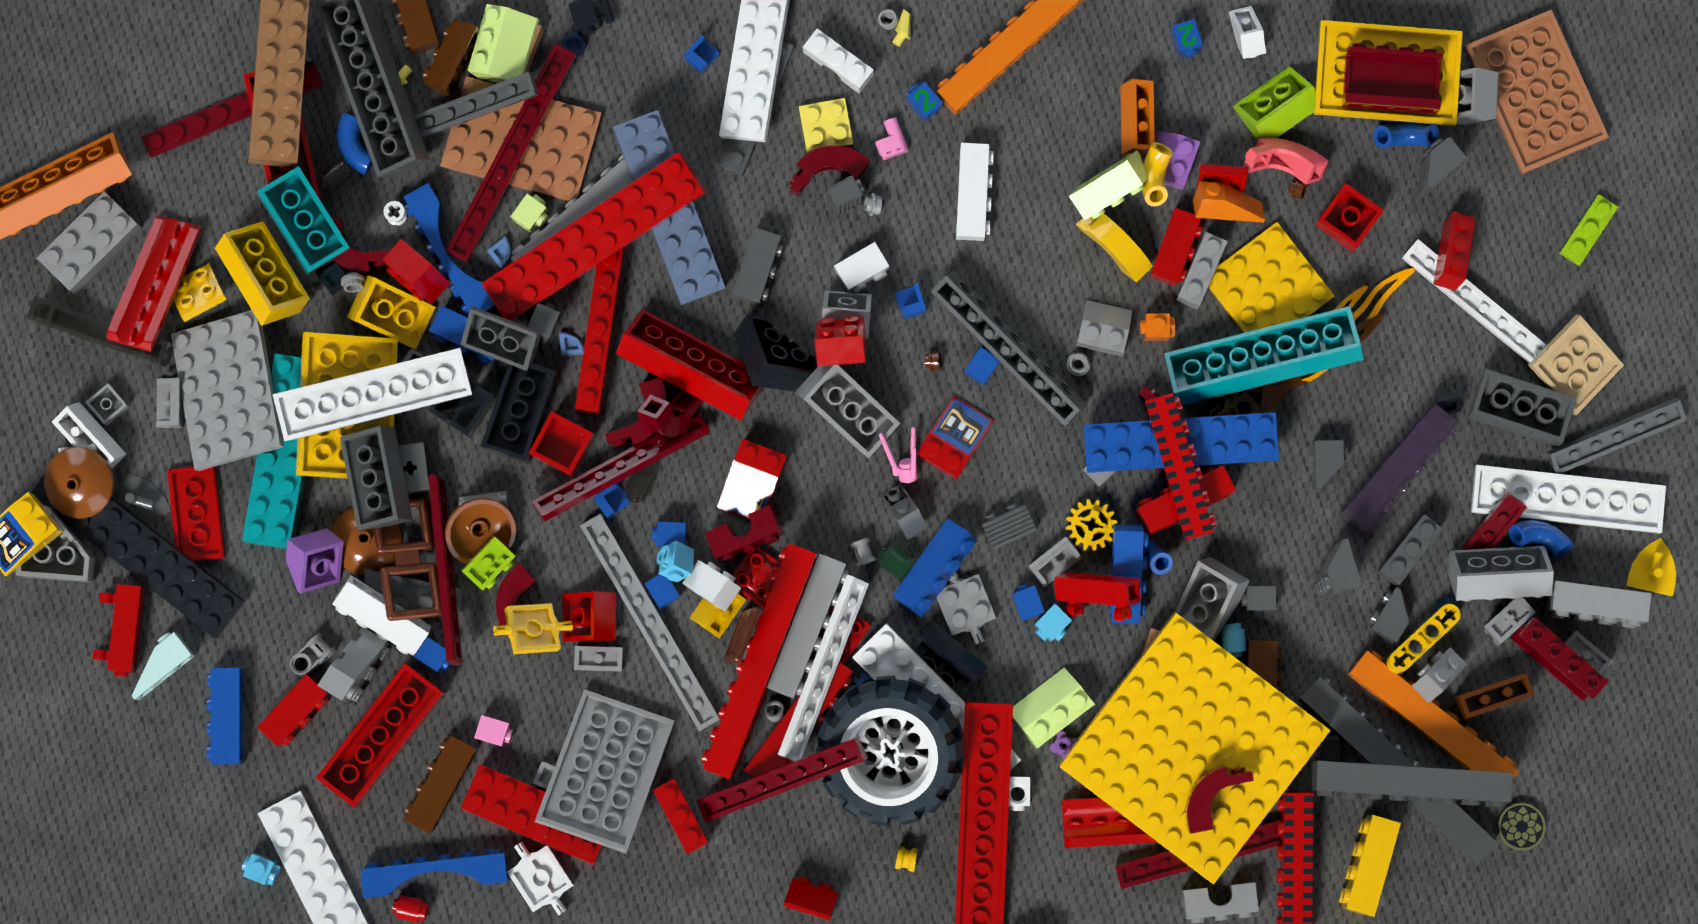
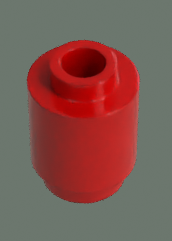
[392,895,429,923]

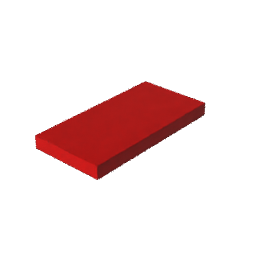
[167,466,225,562]

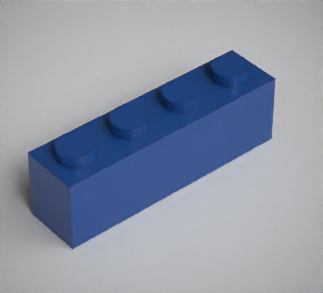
[892,518,977,617]
[1110,525,1148,624]
[207,668,243,765]

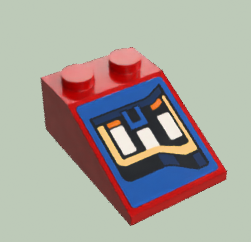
[916,396,994,481]
[717,439,787,520]

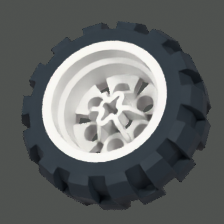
[816,676,965,826]

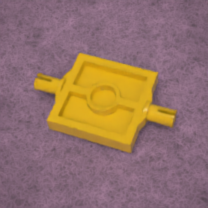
[493,603,573,654]

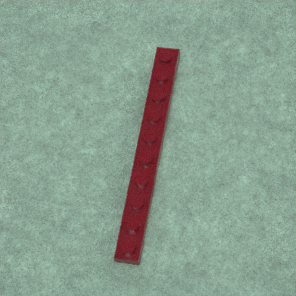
[446,44,576,263]

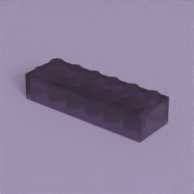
[1338,404,1458,535]

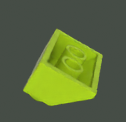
[1233,66,1316,139]

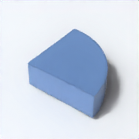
[487,236,511,269]
[559,332,584,357]

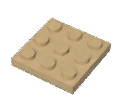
[1528,315,1624,416]

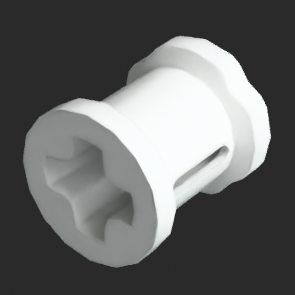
[384,201,407,225]

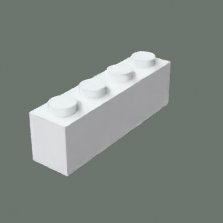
[956,143,993,241]
[332,575,431,656]

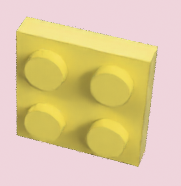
[799,98,853,153]

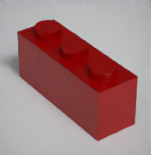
[1150,208,1204,286]
[1433,211,1476,291]
[257,674,330,747]
[653,779,709,854]

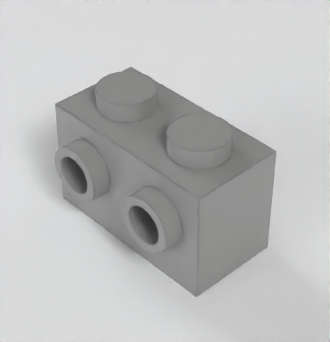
[1412,647,1467,703]

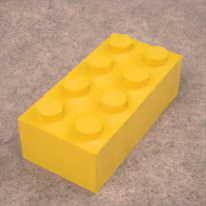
[215,221,310,326]
[1338,815,1401,917]

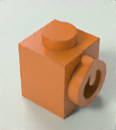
[1140,314,1175,341]

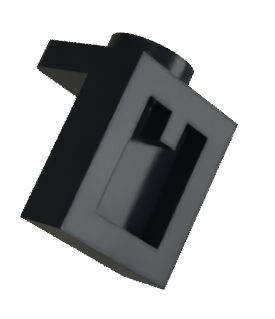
[1315,732,1341,762]

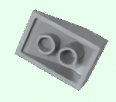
[1175,557,1250,641]

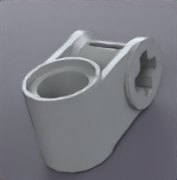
[290,633,336,676]

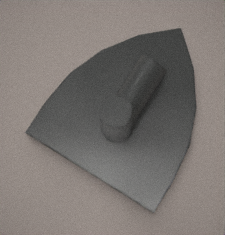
[117,473,171,523]

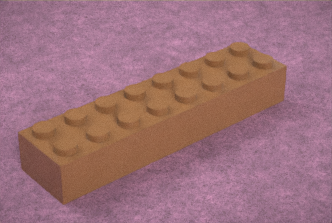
[248,0,309,168]

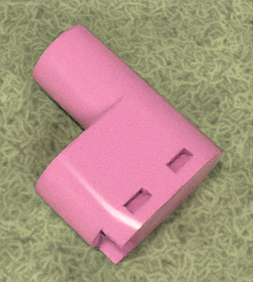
[875,117,909,160]

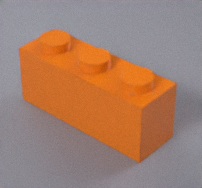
[1120,79,1155,156]

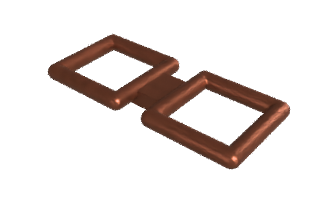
[373,497,442,621]
[723,607,760,665]

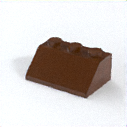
[422,20,479,99]

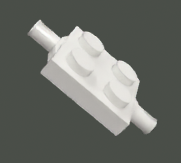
[507,842,574,916]

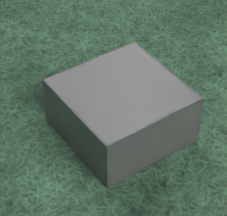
[85,383,129,426]

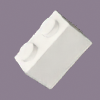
[834,242,889,293]
[683,560,741,612]

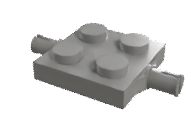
[936,571,996,645]

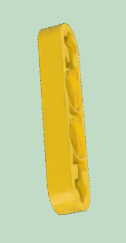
[1386,604,1461,674]

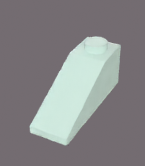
[132,632,195,701]

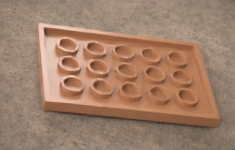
[1464,9,1609,175]
[440,76,602,202]

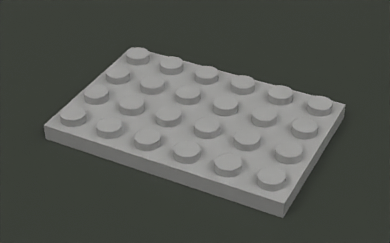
[171,310,284,471]
[535,689,674,854]

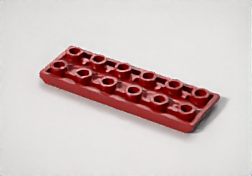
[106,215,203,352]
[732,547,871,664]
[1061,798,1157,848]

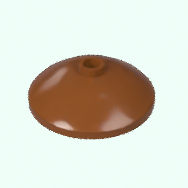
[44,447,114,519]
[445,498,516,565]
[332,507,402,575]

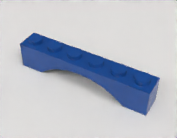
[403,183,497,318]
[360,849,509,898]

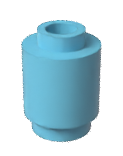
[1221,623,1247,658]

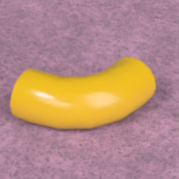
[1142,142,1173,206]

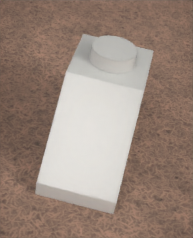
[1229,6,1266,59]

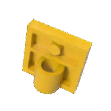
[173,263,227,322]

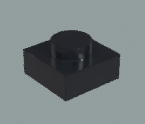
[317,262,346,295]

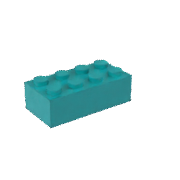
[257,166,350,274]

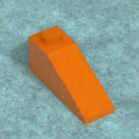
[1193,181,1265,223]

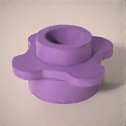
[1050,731,1077,758]

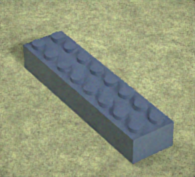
[613,110,725,305]

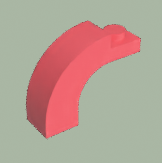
[1243,138,1328,184]

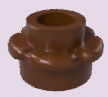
[1289,179,1308,199]
[925,349,942,372]

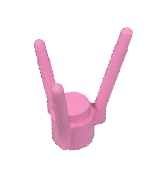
[879,427,918,483]

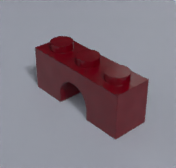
[705,505,785,563]

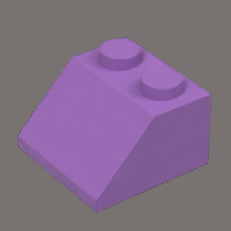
[1143,131,1200,190]
[286,528,344,594]

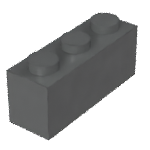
[732,227,784,306]
[1377,514,1443,587]

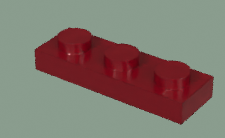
[1463,491,1527,550]

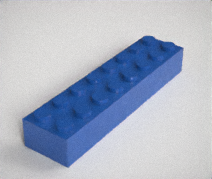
[1084,412,1279,473]

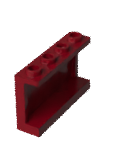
[1342,43,1443,114]
[1510,617,1609,702]

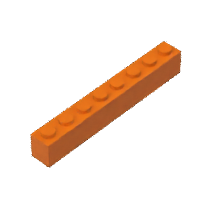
[937,0,1083,116]
[1347,651,1519,780]

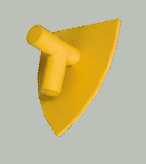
[1626,538,1676,597]

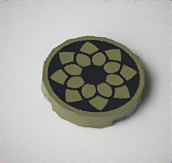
[1497,803,1546,851]

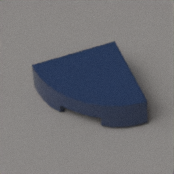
[1433,593,1460,616]

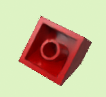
[562,591,616,642]
[783,875,838,921]

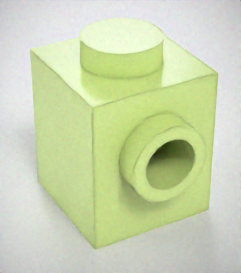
[511,194,548,234]

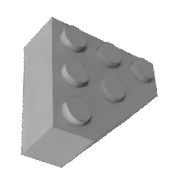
[16,505,95,583]
[317,627,390,704]

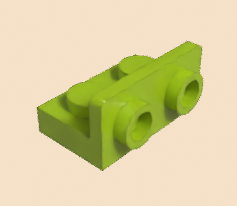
[461,536,515,591]

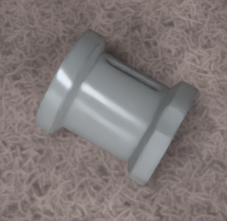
[849,538,877,567]

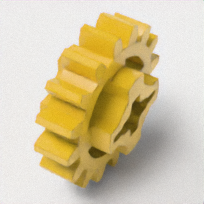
[1065,499,1117,551]

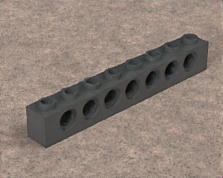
[931,271,1088,426]

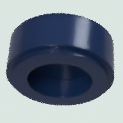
[562,33,586,57]

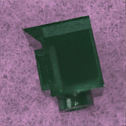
[877,545,917,581]

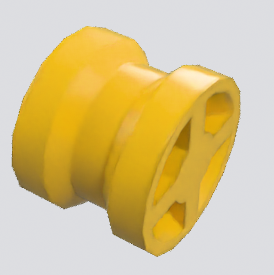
[895,845,918,872]

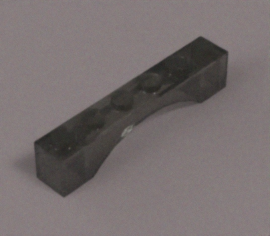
[27,296,173,368]

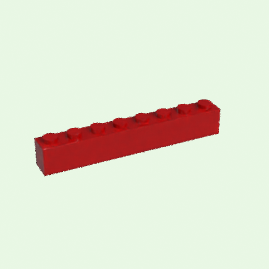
[575,248,625,415]

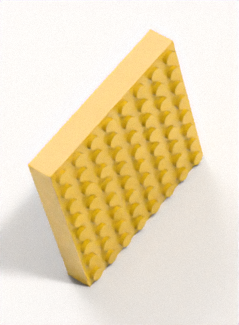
[1058,612,1331,885]

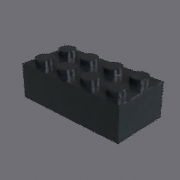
[481,363,558,464]

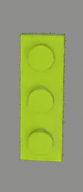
[1559,194,1618,266]

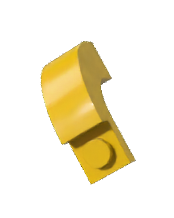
[1076,213,1153,283]

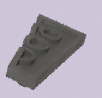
[364,568,463,612]

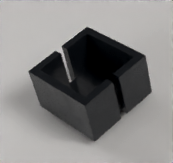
[428,380,496,438]

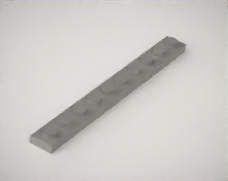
[580,514,720,732]

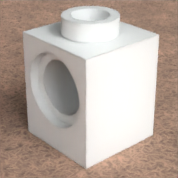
[1009,777,1030,811]

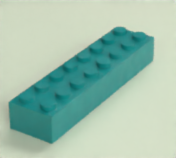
[1164,306,1364,406]
[242,354,306,550]

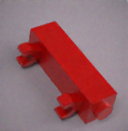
[1054,572,1141,621]
[92,584,145,677]

